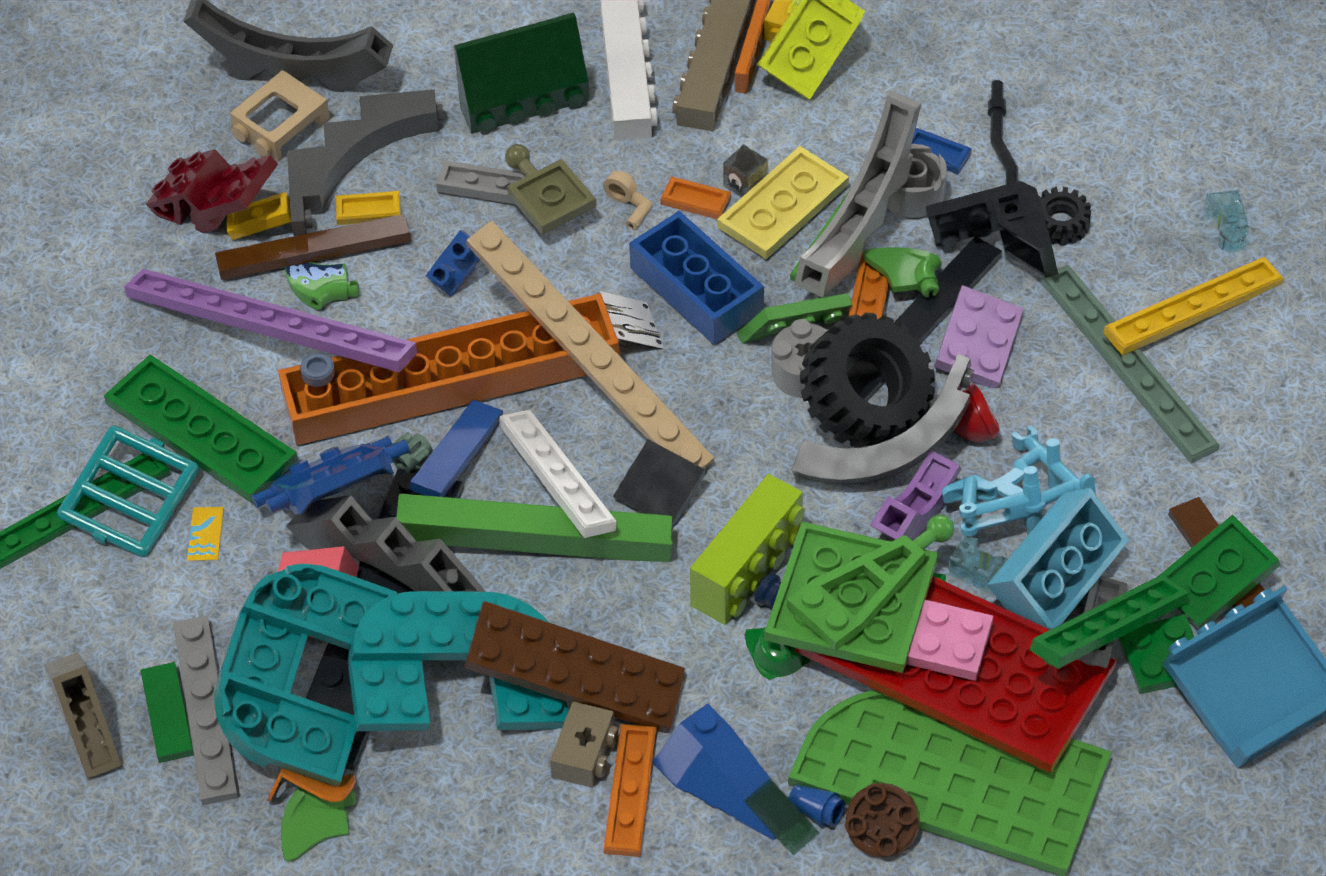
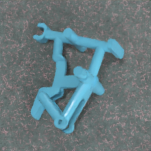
[942,425,1096,536]

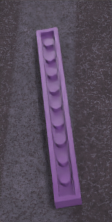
[124,269,417,372]

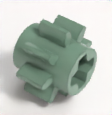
[392,432,433,473]

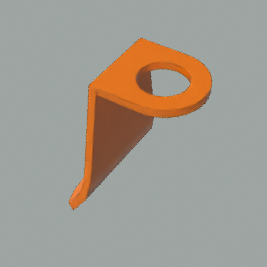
[267,768,356,802]

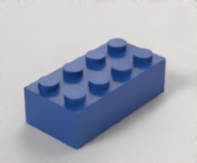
[629,211,764,345]

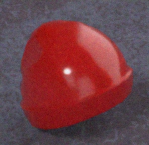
[954,383,1001,443]

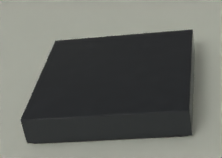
[613,439,707,530]

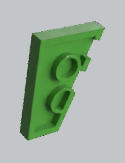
[737,293,853,344]

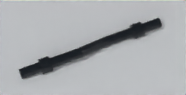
[988,80,1018,184]

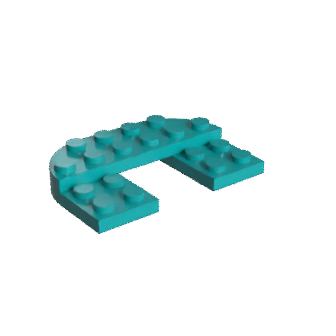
[214,564,397,787]
[348,591,568,731]

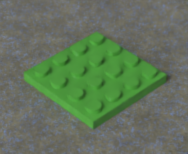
[764,521,938,673]

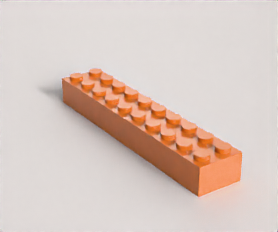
[278,293,620,446]

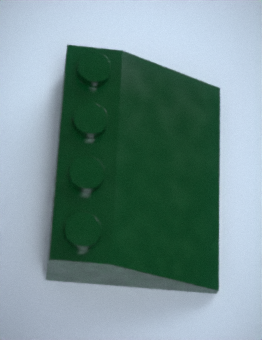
[454,12,590,134]

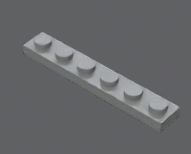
[173,616,238,805]

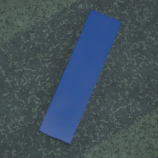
[410,400,503,497]

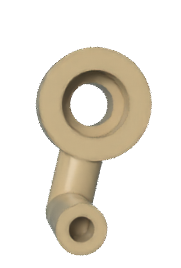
[603,171,652,230]

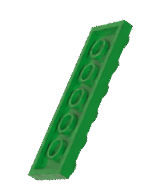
[104,354,298,503]

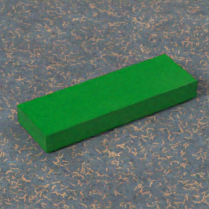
[140,662,194,763]

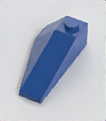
[653,703,801,840]

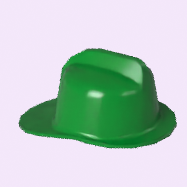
[744,627,811,680]

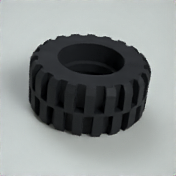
[800,313,935,448]

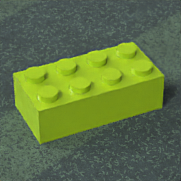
[690,473,805,625]

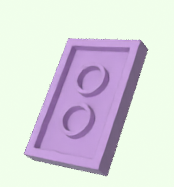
[934,285,1024,389]

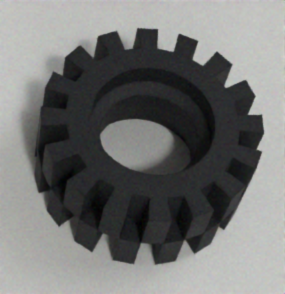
[1039,187,1091,246]

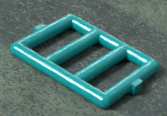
[57,425,199,557]

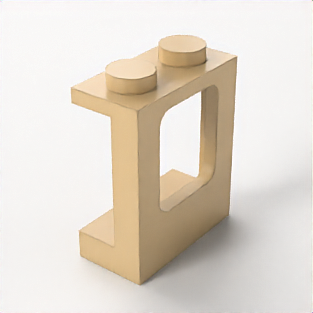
[230,70,330,162]

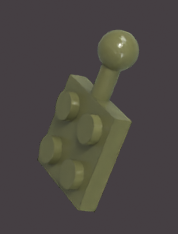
[505,144,597,235]

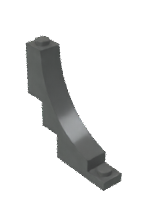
[287,89,444,236]
[286,495,486,592]

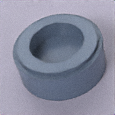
[300,353,335,387]

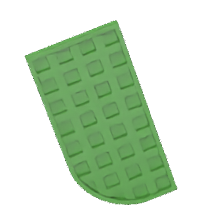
[788,690,1112,876]

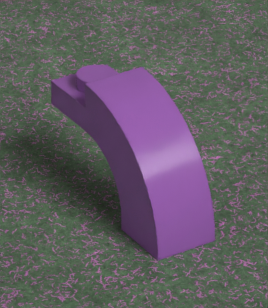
[870,450,961,540]

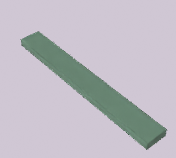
[1041,265,1220,464]

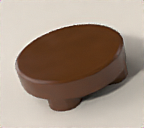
[845,783,920,857]

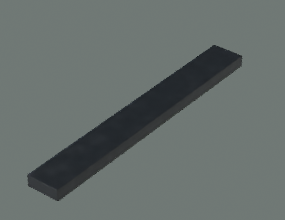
[847,237,1002,401]

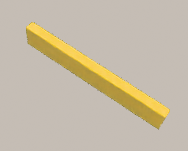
[1103,257,1284,356]

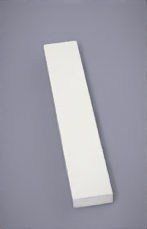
[499,410,617,538]

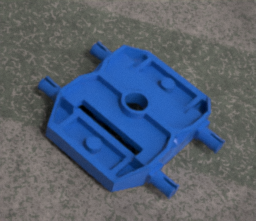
[251,436,410,515]

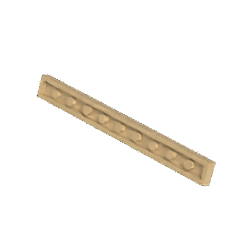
[467,220,714,469]

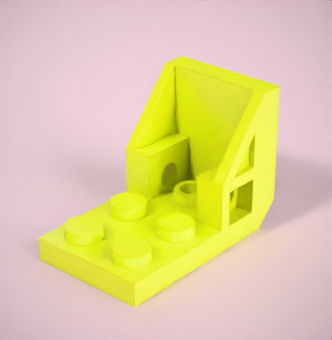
[757,0,865,100]

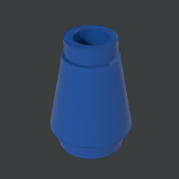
[788,784,845,827]

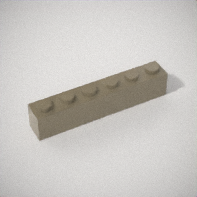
[672,0,756,132]

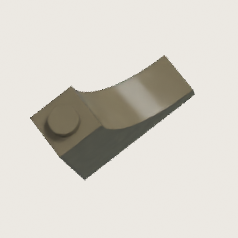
[44,652,122,779]

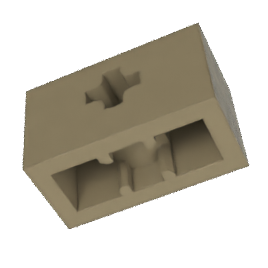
[550,701,619,788]

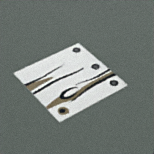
[600,291,664,349]

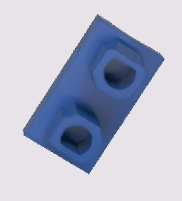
[425,230,480,296]

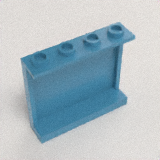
[1163,585,1326,768]

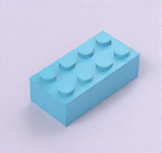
[987,488,1130,630]

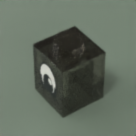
[723,144,768,198]

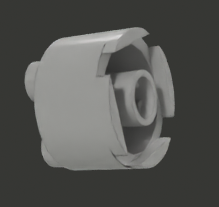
[887,144,947,218]
[771,319,828,398]

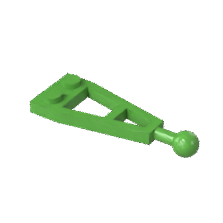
[787,515,954,651]

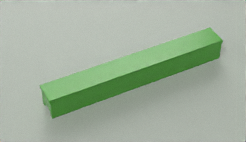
[396,494,672,562]

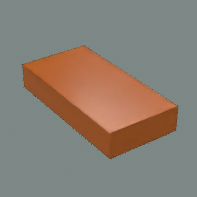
[660,176,731,219]

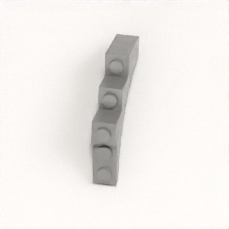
[794,91,922,297]

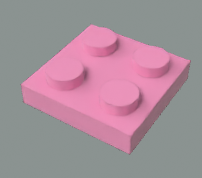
[906,600,993,681]

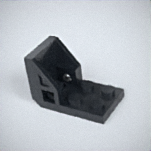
[925,181,1058,278]

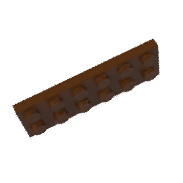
[464,601,685,733]

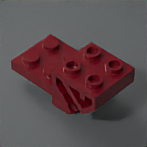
[146,149,278,233]

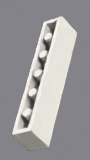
[600,0,657,141]

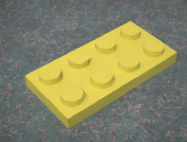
[717,146,849,259]

